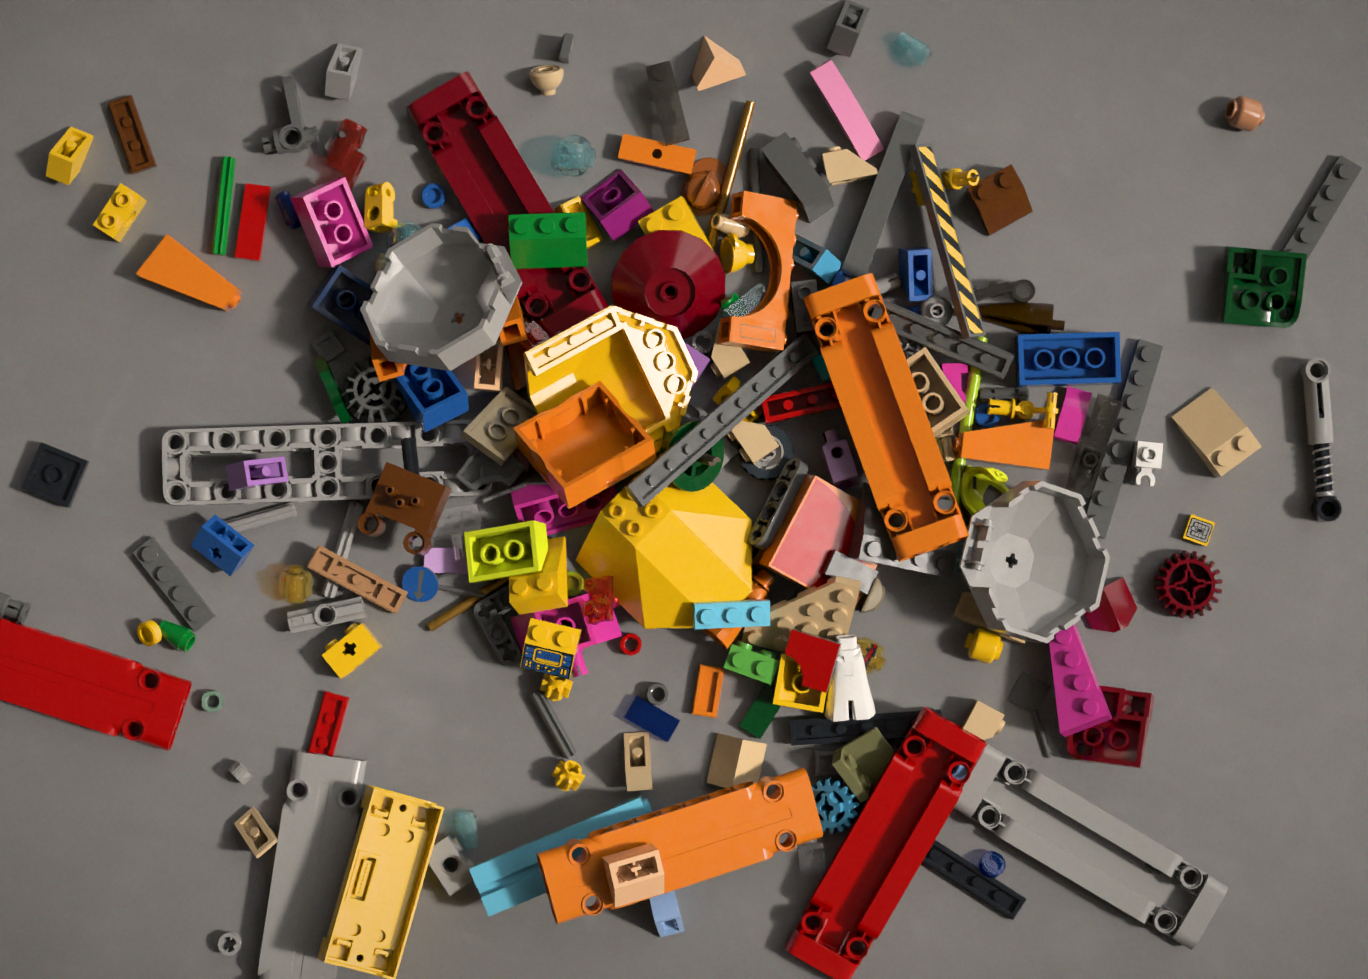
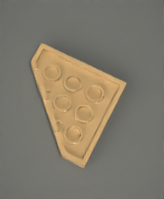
[741,576,861,652]

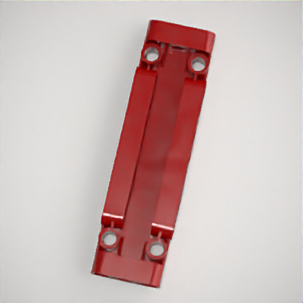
[0,617,192,751]
[784,707,988,979]

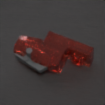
[324,118,367,191]

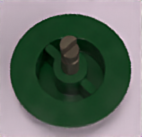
[660,421,724,492]

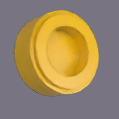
[137,620,162,646]

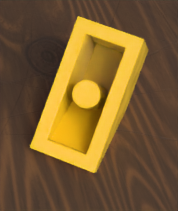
[46,126,94,185]

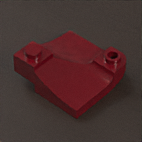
[1067,686,1155,769]

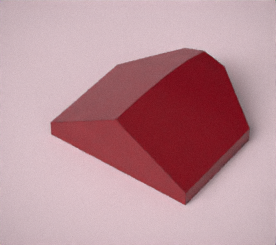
[1084,577,1137,633]

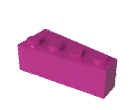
[1049,624,1112,737]

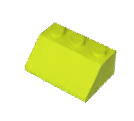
[464,520,548,583]

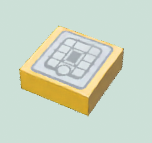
[1182,514,1215,547]

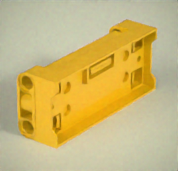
[317,785,444,979]

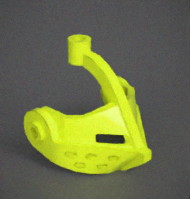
[960,465,1009,515]

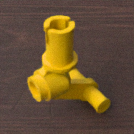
[909,168,979,207]
[987,392,1058,429]

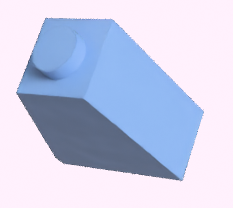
[649,890,685,938]

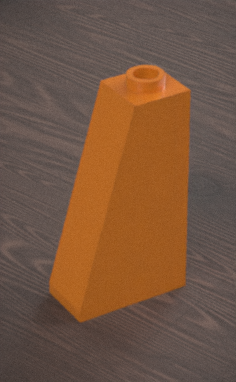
[136,234,242,311]
[953,420,1055,470]

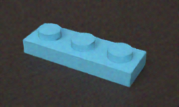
[693,599,770,629]

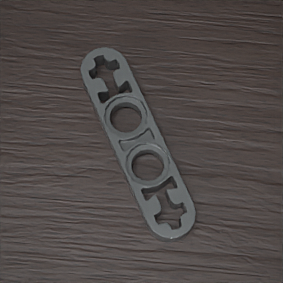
[749,457,808,550]

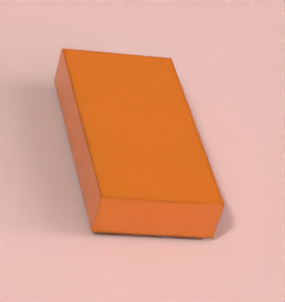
[691,664,724,718]

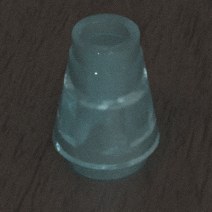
[895,31,932,67]
[452,810,479,849]

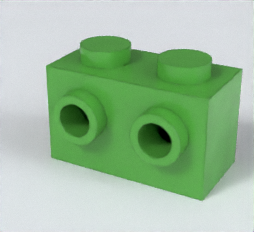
[723,641,780,685]

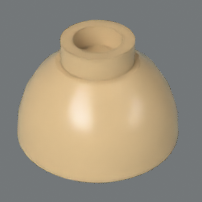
[529,65,564,96]

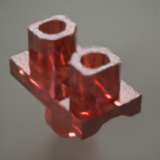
[583,575,620,625]

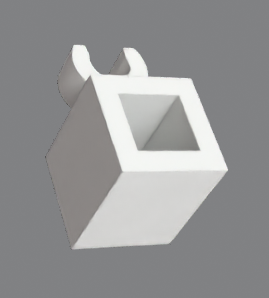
[1131,441,1163,487]

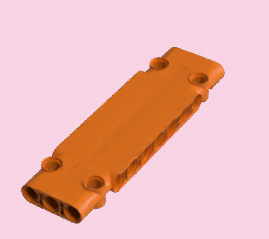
[803,273,969,562]
[536,767,823,924]

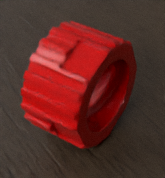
[620,633,642,656]

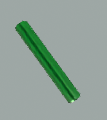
[211,156,236,256]

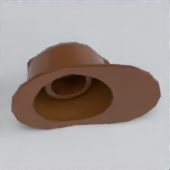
[680,157,727,216]

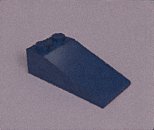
[307,264,373,347]

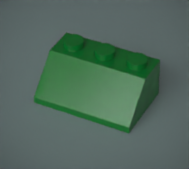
[509,212,588,269]

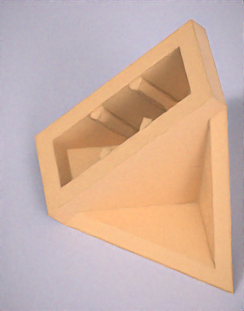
[692,36,746,91]

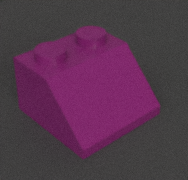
[581,169,654,241]

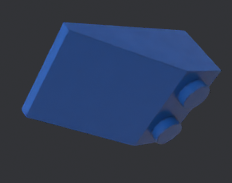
[393,364,469,432]

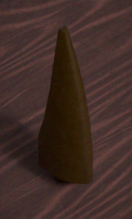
[953,303,1065,334]

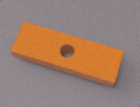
[618,133,697,175]

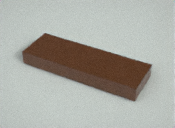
[108,95,157,175]

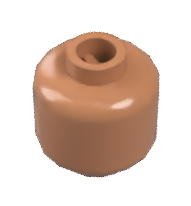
[1225,96,1265,132]

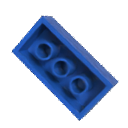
[1014,332,1121,388]

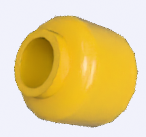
[964,627,1004,664]

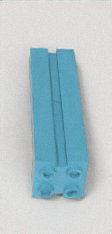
[469,794,653,917]

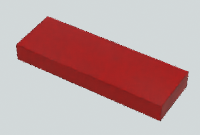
[235,183,272,262]
[308,691,350,757]

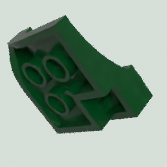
[1222,246,1307,328]

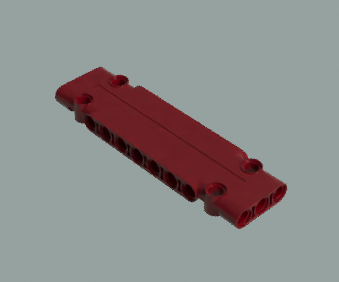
[406,71,608,341]

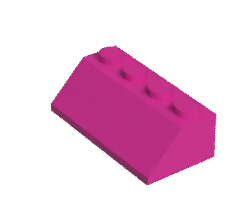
[511,484,617,536]

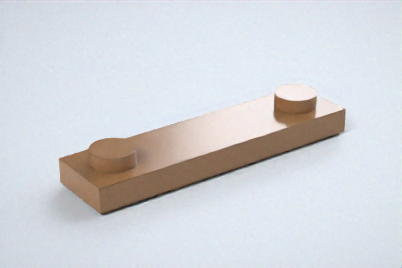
[306,544,408,614]

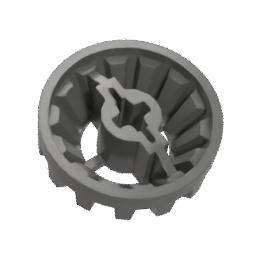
[341,356,407,423]

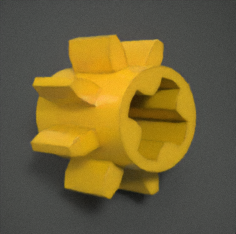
[540,673,573,701]
[551,760,585,791]

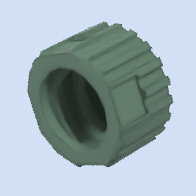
[201,690,224,713]

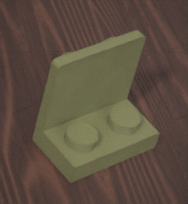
[832,727,895,803]

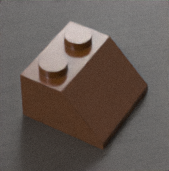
[964,164,1033,236]

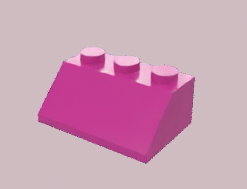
[290,177,374,267]

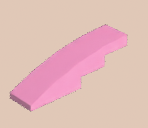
[809,59,884,161]

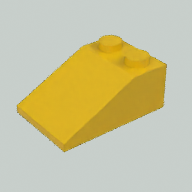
[638,196,722,265]
[509,536,568,615]

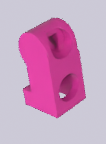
[940,363,968,404]

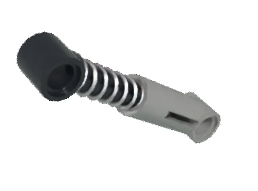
[1300,358,1342,522]

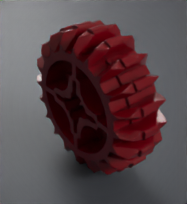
[1153,551,1223,619]

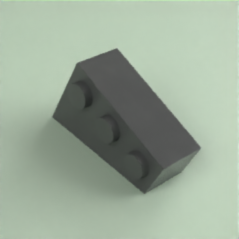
[761,132,834,223]

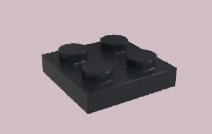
[22,442,90,508]

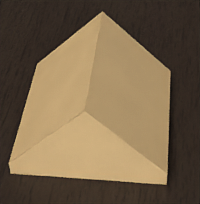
[707,733,767,788]

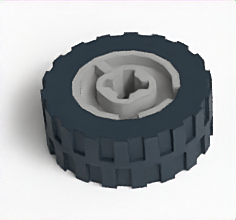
[738,424,794,481]

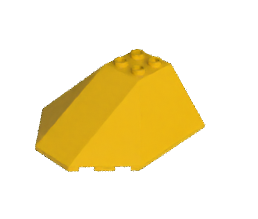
[524,305,698,452]
[576,474,752,629]

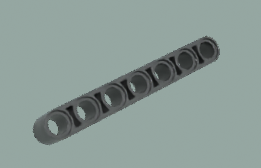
[841,111,925,277]

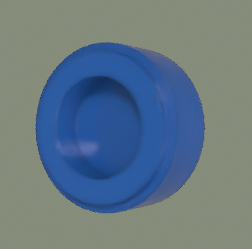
[421,183,447,210]
[974,403,1000,429]

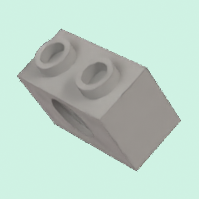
[429,834,475,896]

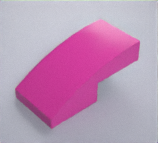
[1053,386,1092,445]

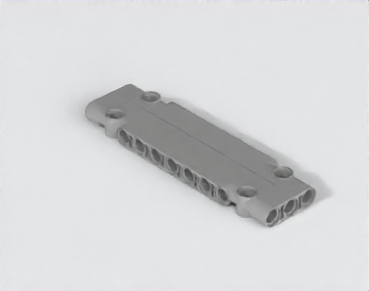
[953,744,1228,950]
[258,750,367,979]

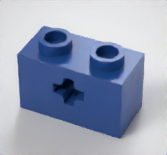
[191,515,255,576]

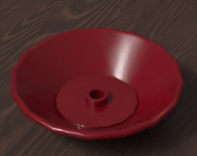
[612,230,726,339]

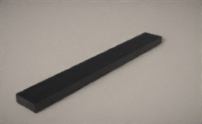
[853,797,1026,920]

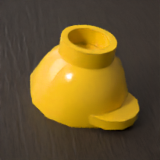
[720,233,755,275]

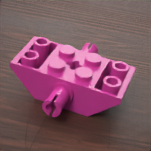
[511,589,622,678]

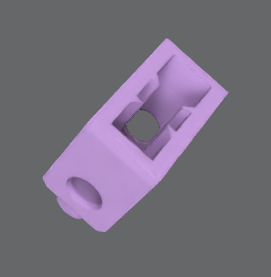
[822,429,858,490]

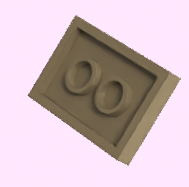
[461,386,537,466]

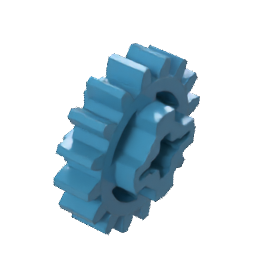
[811,777,859,834]

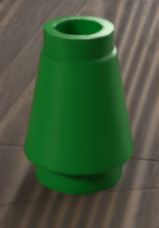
[159,620,196,652]

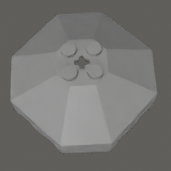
[360,223,522,371]
[959,481,1110,643]

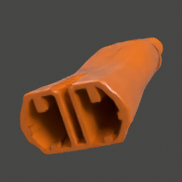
[701,569,775,650]

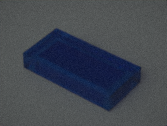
[624,695,680,742]

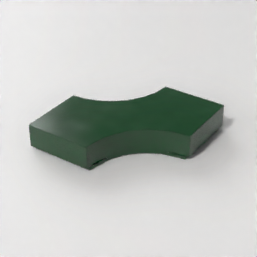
[314,356,351,424]

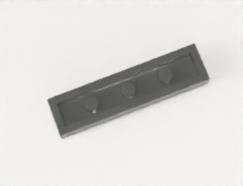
[132,537,216,632]

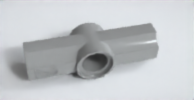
[287,596,367,634]

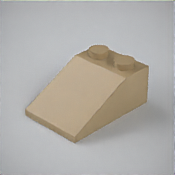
[1171,388,1262,478]

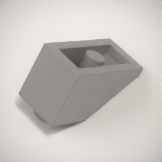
[325,43,363,100]

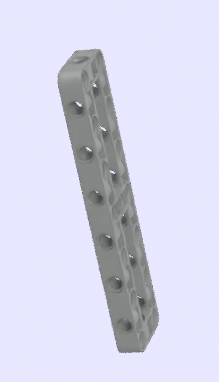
[162,420,494,506]

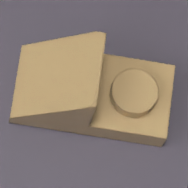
[234,807,278,858]

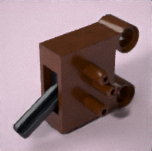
[357,437,452,556]

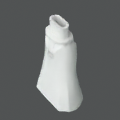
[825,634,876,722]

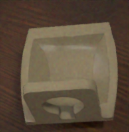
[858,577,885,613]

